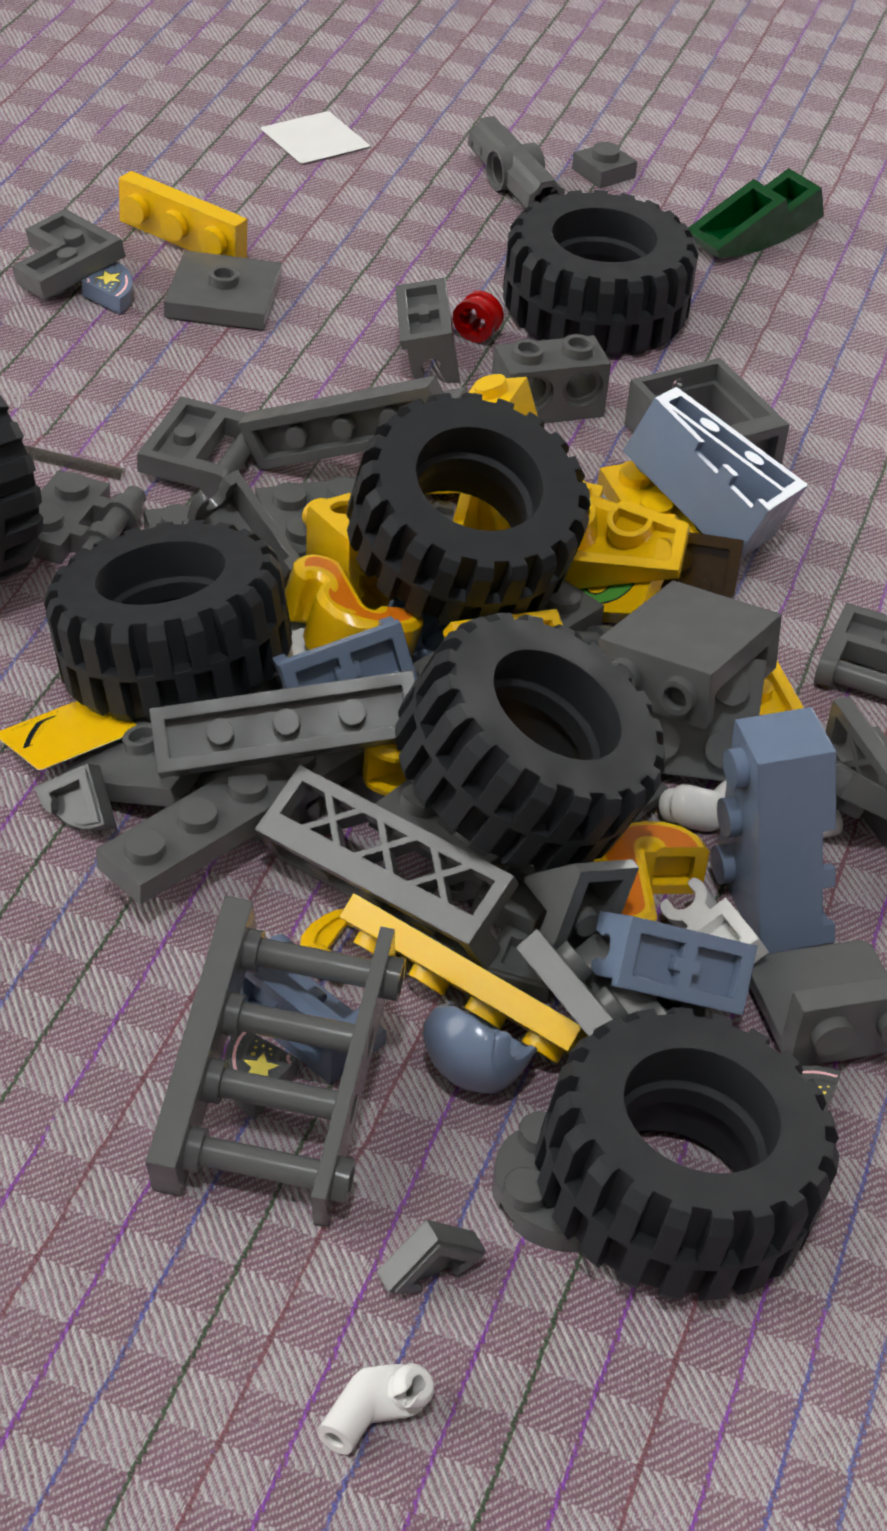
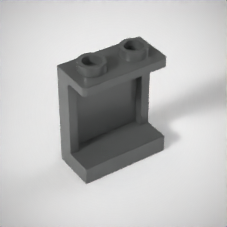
[599,580,782,729]

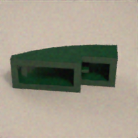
[688,168,824,258]

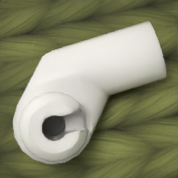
[658,779,727,832]

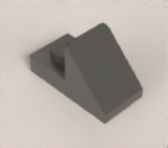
[523,859,639,983]

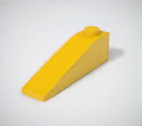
[453,485,689,589]

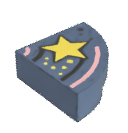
[82,261,133,314]

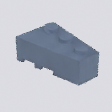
[623,387,808,559]
[711,707,836,954]

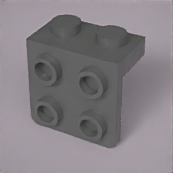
[749,940,887,1066]

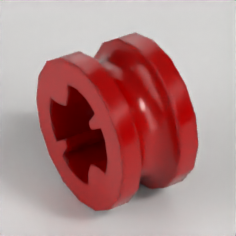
[452,290,504,343]

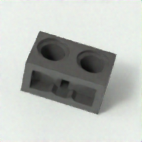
[492,334,611,423]

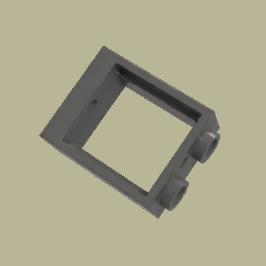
[624,358,790,465]

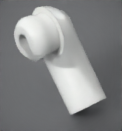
[317,1363,434,1455]

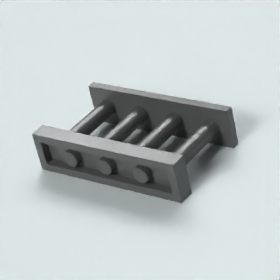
[145,896,406,1227]

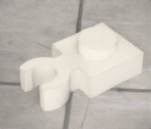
[660,877,769,963]

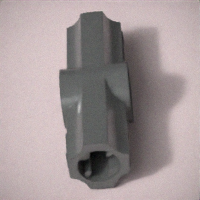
[468,116,565,208]

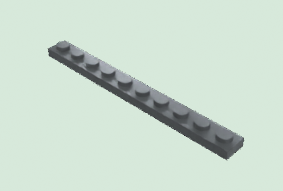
[96,579,604,905]

